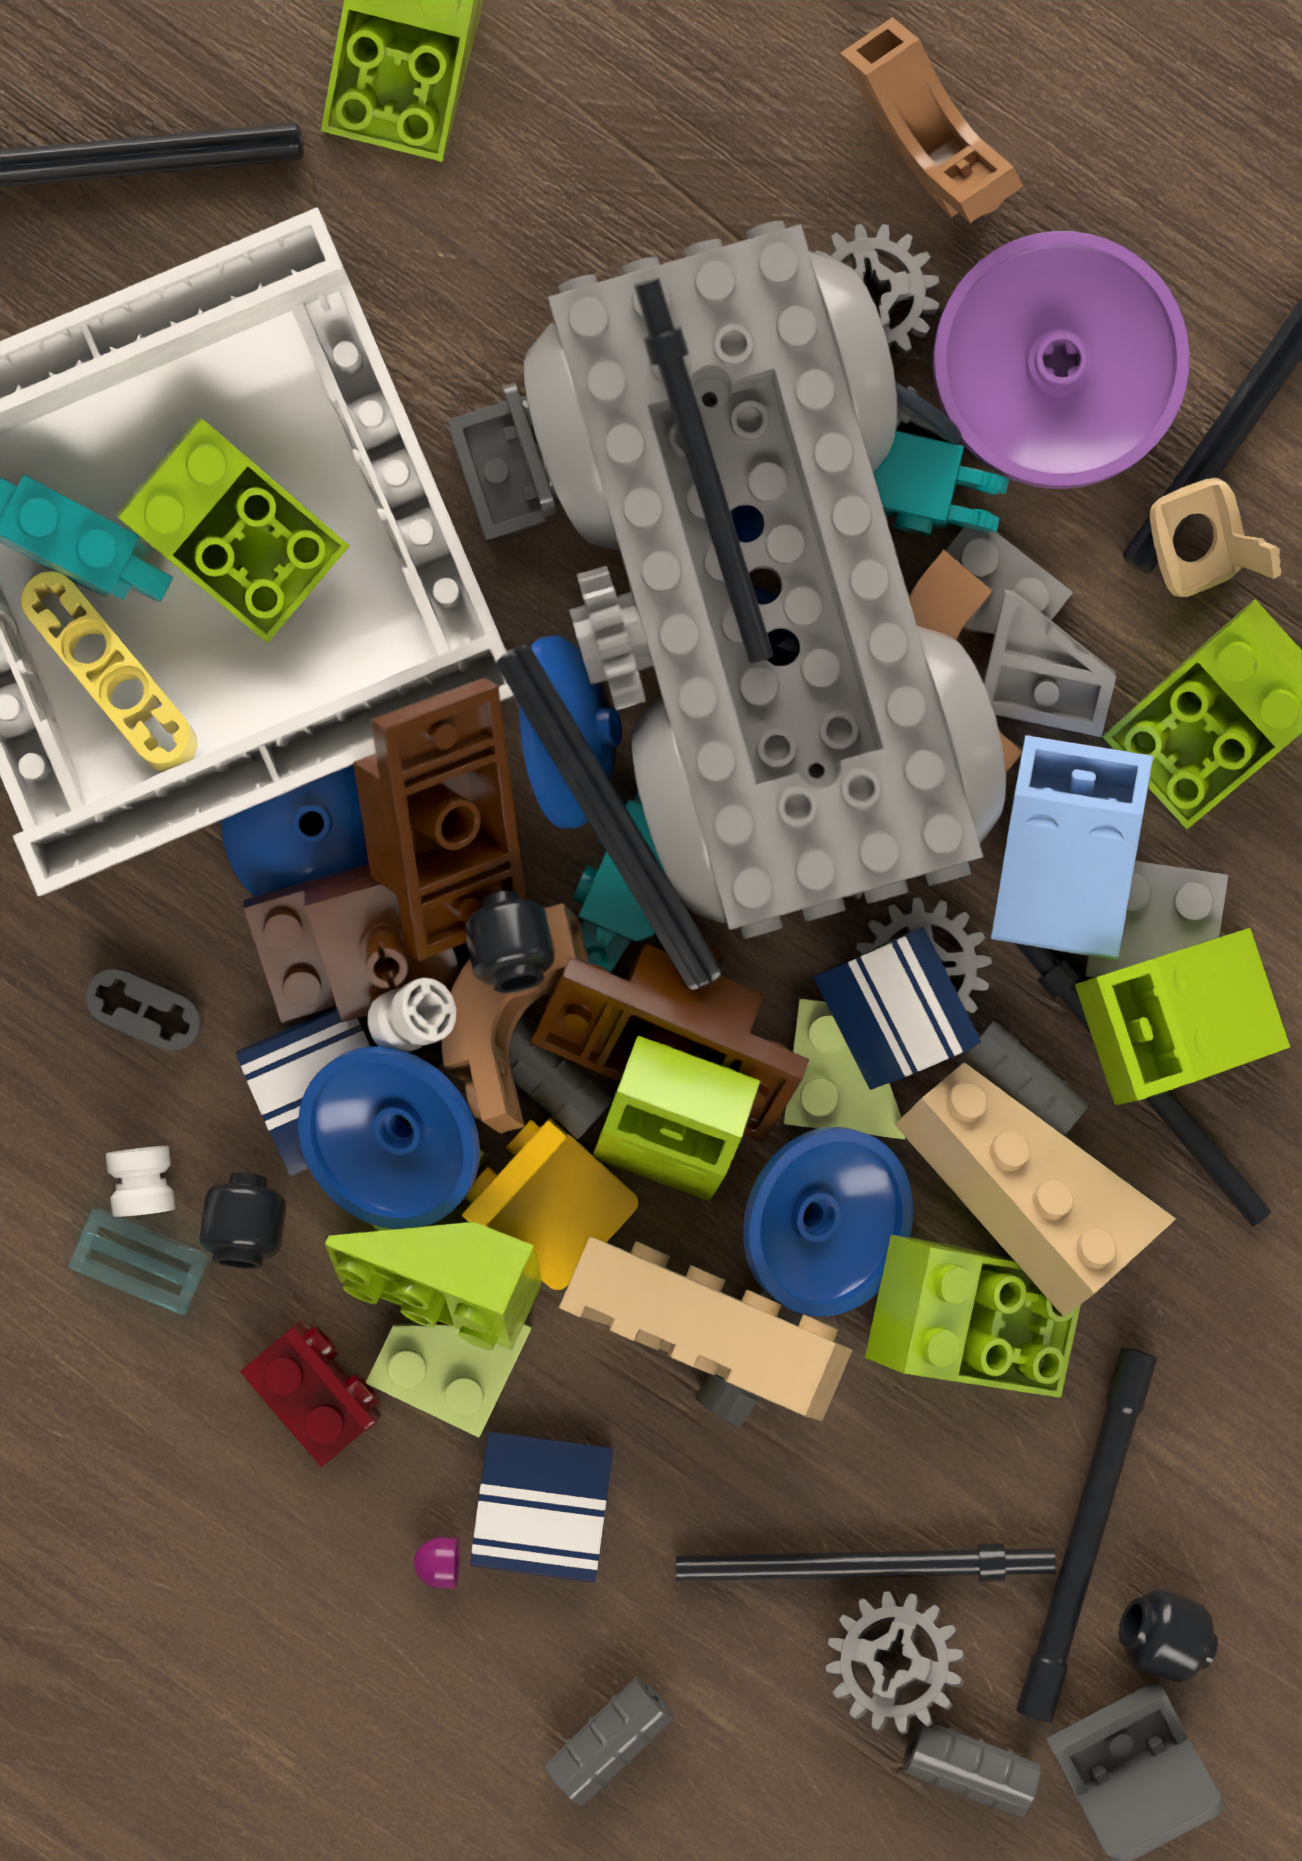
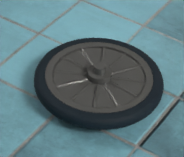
[895,382,962,445]

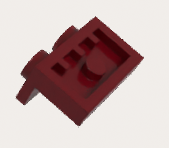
[240,1320,381,1468]

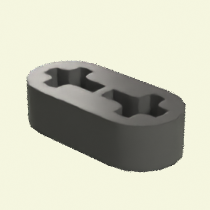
[85,968,204,1051]

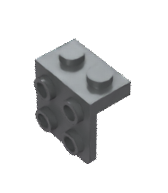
[447,383,560,543]
[1046,1680,1225,1861]

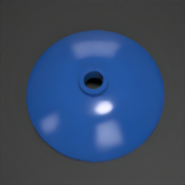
[519,635,622,829]
[222,764,369,897]
[298,1047,480,1229]
[743,1127,913,1317]

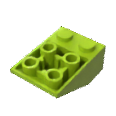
[321,0,483,162]
[115,417,350,643]
[1102,599,1302,829]
[1075,928,1290,1105]
[593,1036,760,1202]
[325,1222,542,1350]
[865,1234,1081,1398]

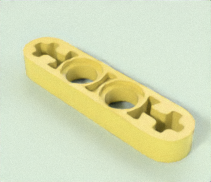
[21,571,198,772]

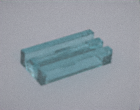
[68,1208,212,1316]

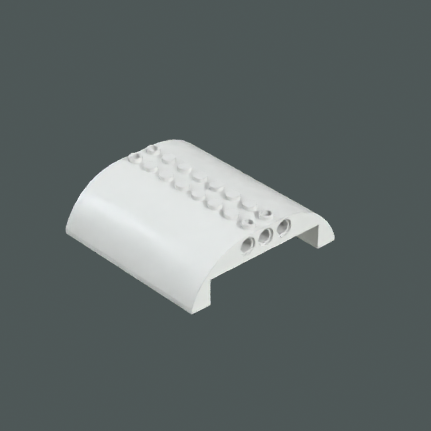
[0,207,514,896]

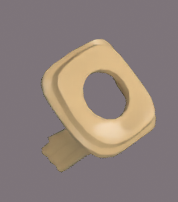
[1150,478,1282,597]

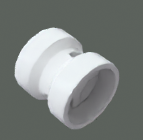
[368,978,456,1053]
[105,1146,176,1217]

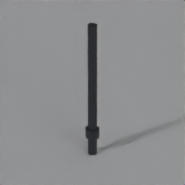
[634,277,774,663]
[1015,943,1271,1227]
[676,1543,1056,1582]

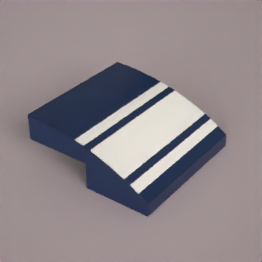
[813,927,981,1090]
[236,1008,406,1176]
[470,1432,613,1583]

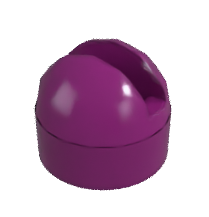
[413,1537,460,1589]

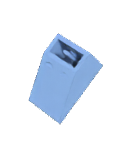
[991,735,1153,960]

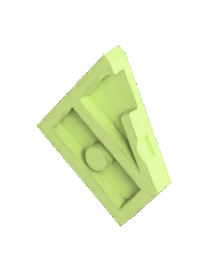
[783,998,905,1139]
[366,1322,533,1437]

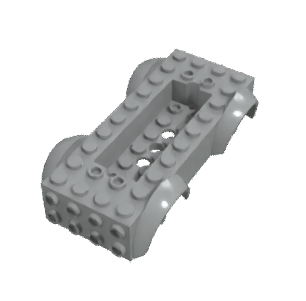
[524,221,1006,939]

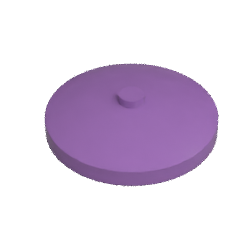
[933,231,1190,489]

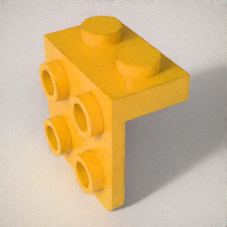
[462,1116,638,1290]

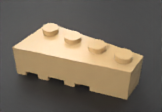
[895,1062,1176,1317]
[559,1236,852,1421]

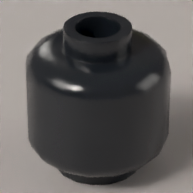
[464,891,555,993]
[199,1173,286,1269]
[1118,1589,1218,1683]

